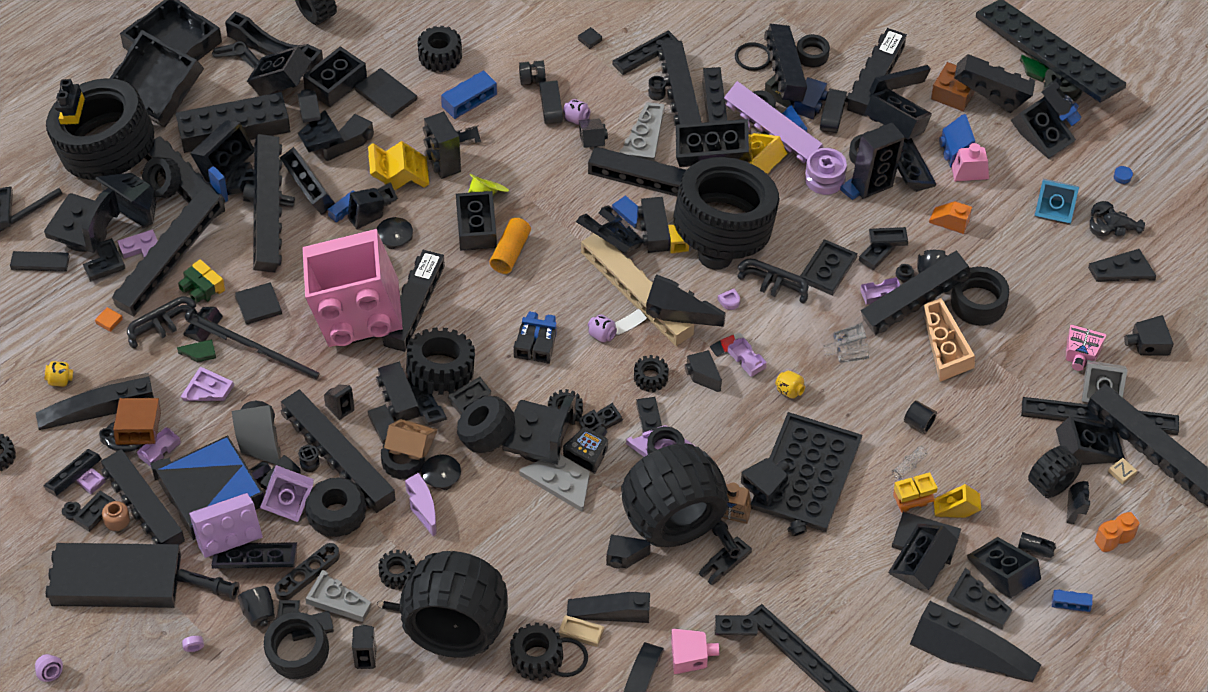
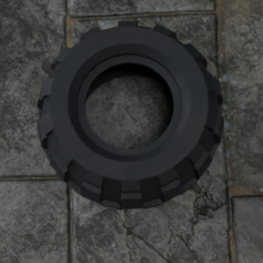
[621,444,729,547]
[400,551,508,658]

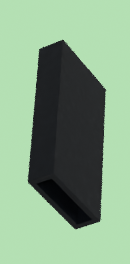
[45,543,181,608]

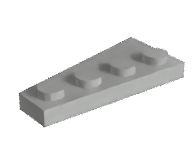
[619,102,664,161]

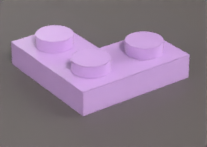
[117,229,158,259]

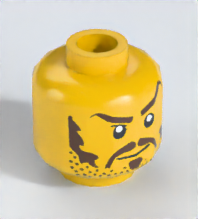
[775,370,805,399]

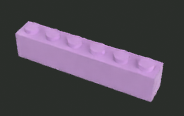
[724,81,824,164]

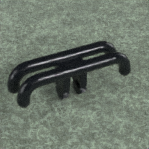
[737,258,809,304]
[127,296,198,349]

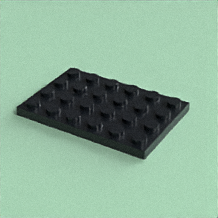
[750,412,863,532]

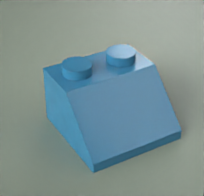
[1035,178,1079,223]

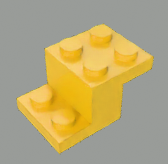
[368,141,429,190]

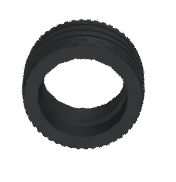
[951,266,1009,326]
[263,612,329,680]

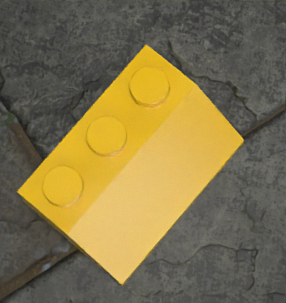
[748,133,787,174]

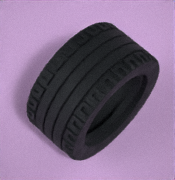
[46,78,155,180]
[673,157,780,259]

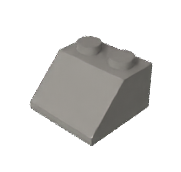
[1082,360,1127,402]

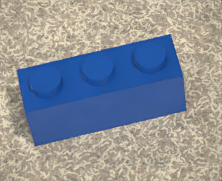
[441,70,497,119]

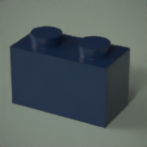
[794,77,829,120]

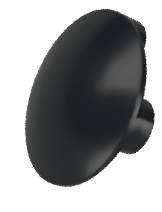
[377,217,413,249]
[421,454,461,490]

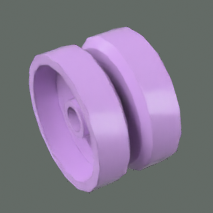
[805,148,847,195]

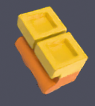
[893,472,938,513]

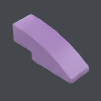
[405,473,436,536]

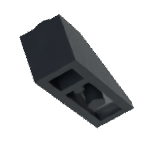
[323,114,374,161]

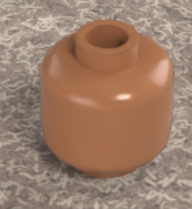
[102,501,130,531]

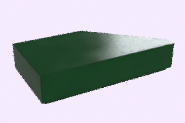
[1020,55,1049,82]
[177,339,216,362]

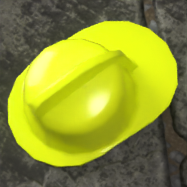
[468,174,509,195]

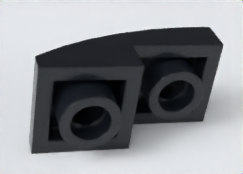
[577,402,623,431]

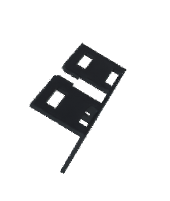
[456,125,481,143]

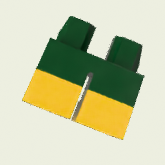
[178,259,225,304]

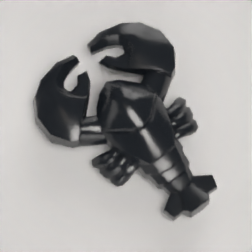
[1089,201,1145,237]

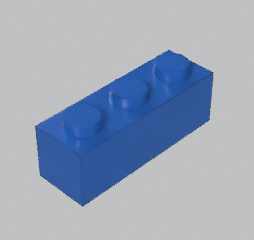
[328,190,355,223]
[1052,589,1093,612]

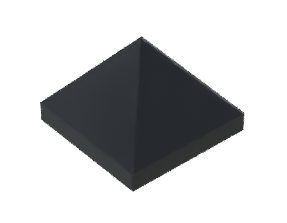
[377,182,398,202]

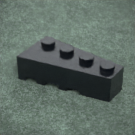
[954,54,1036,113]

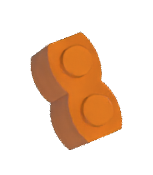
[1094,512,1140,552]

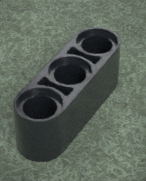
[540,80,563,124]
[819,88,847,133]

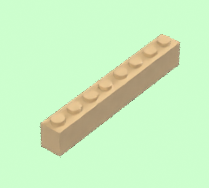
[581,234,694,346]

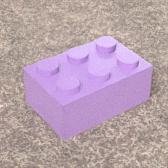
[189,493,263,558]

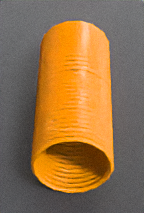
[489,218,531,274]

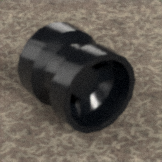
[648,76,666,101]
[298,445,320,472]

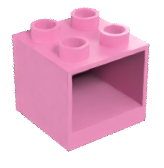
[303,229,403,347]

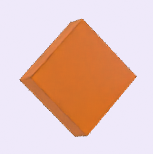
[95,307,123,332]

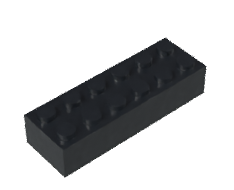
[175,92,291,153]

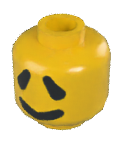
[44,361,73,387]

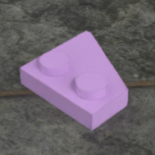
[181,367,234,401]

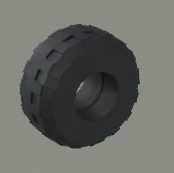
[457,396,515,453]
[305,477,366,537]

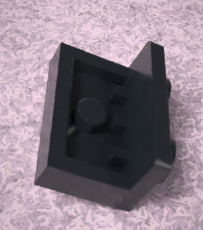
[714,615,758,635]

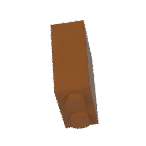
[113,398,161,444]

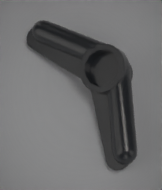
[212,41,259,69]

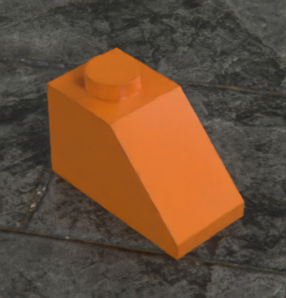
[929,201,972,234]

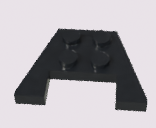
[576,205,643,253]

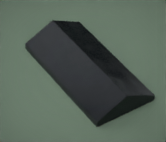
[897,138,937,192]
[211,542,297,569]

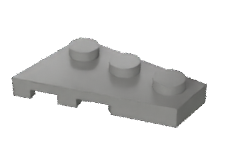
[306,570,371,622]

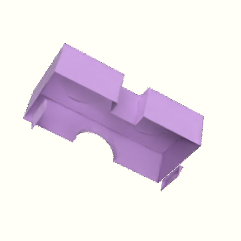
[860,277,900,305]
[728,338,767,377]
[137,427,181,467]

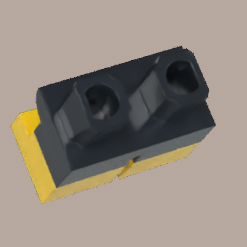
[55,79,85,124]

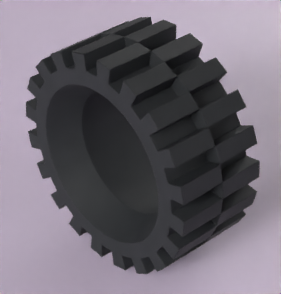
[406,327,475,395]

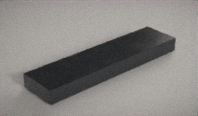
[612,30,679,75]
[869,65,931,95]

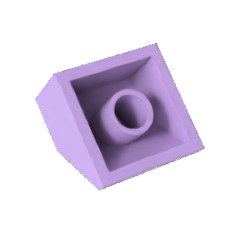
[260,465,314,522]

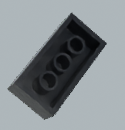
[676,119,752,167]
[851,123,905,199]

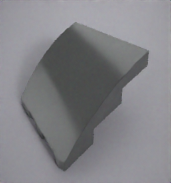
[232,405,281,464]

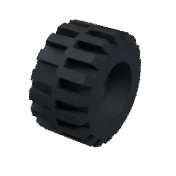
[295,0,337,25]
[417,25,462,72]
[1028,445,1082,498]
[510,623,563,681]

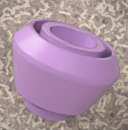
[35,654,63,682]

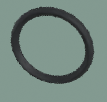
[735,42,771,71]
[545,638,588,677]

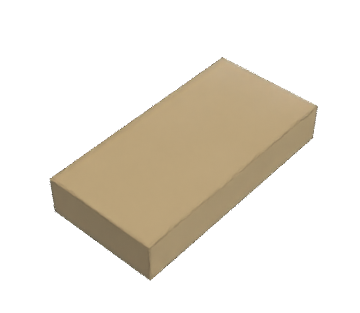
[558,615,604,647]

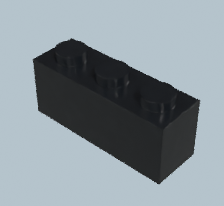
[638,197,671,253]
[376,361,419,421]

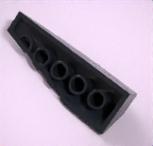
[36,372,154,430]
[910,601,1041,683]

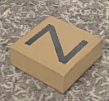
[1108,458,1137,485]

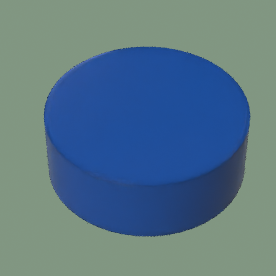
[1114,166,1133,184]

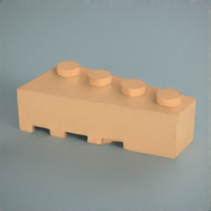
[924,298,975,382]

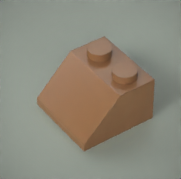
[384,419,437,460]

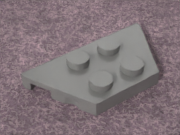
[519,454,590,512]

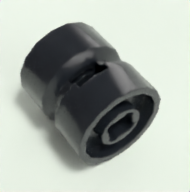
[519,60,546,85]

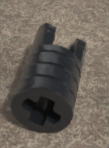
[1017,532,1056,558]

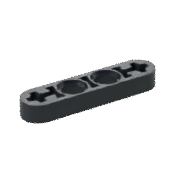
[274,543,340,600]

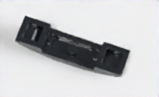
[407,378,447,426]
[623,642,664,692]

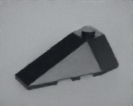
[646,274,726,327]

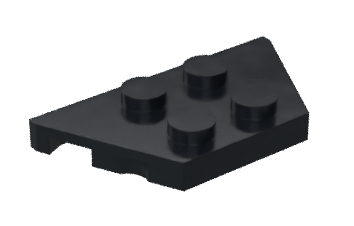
[298,110,344,153]

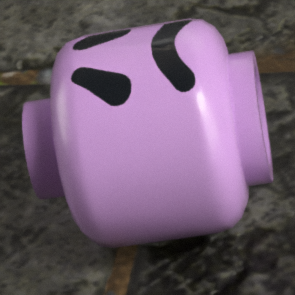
[563,99,591,125]
[588,314,617,343]

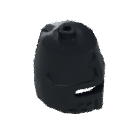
[238,586,275,627]

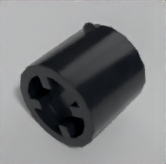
[904,400,937,434]

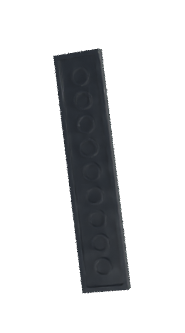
[976,0,1126,103]

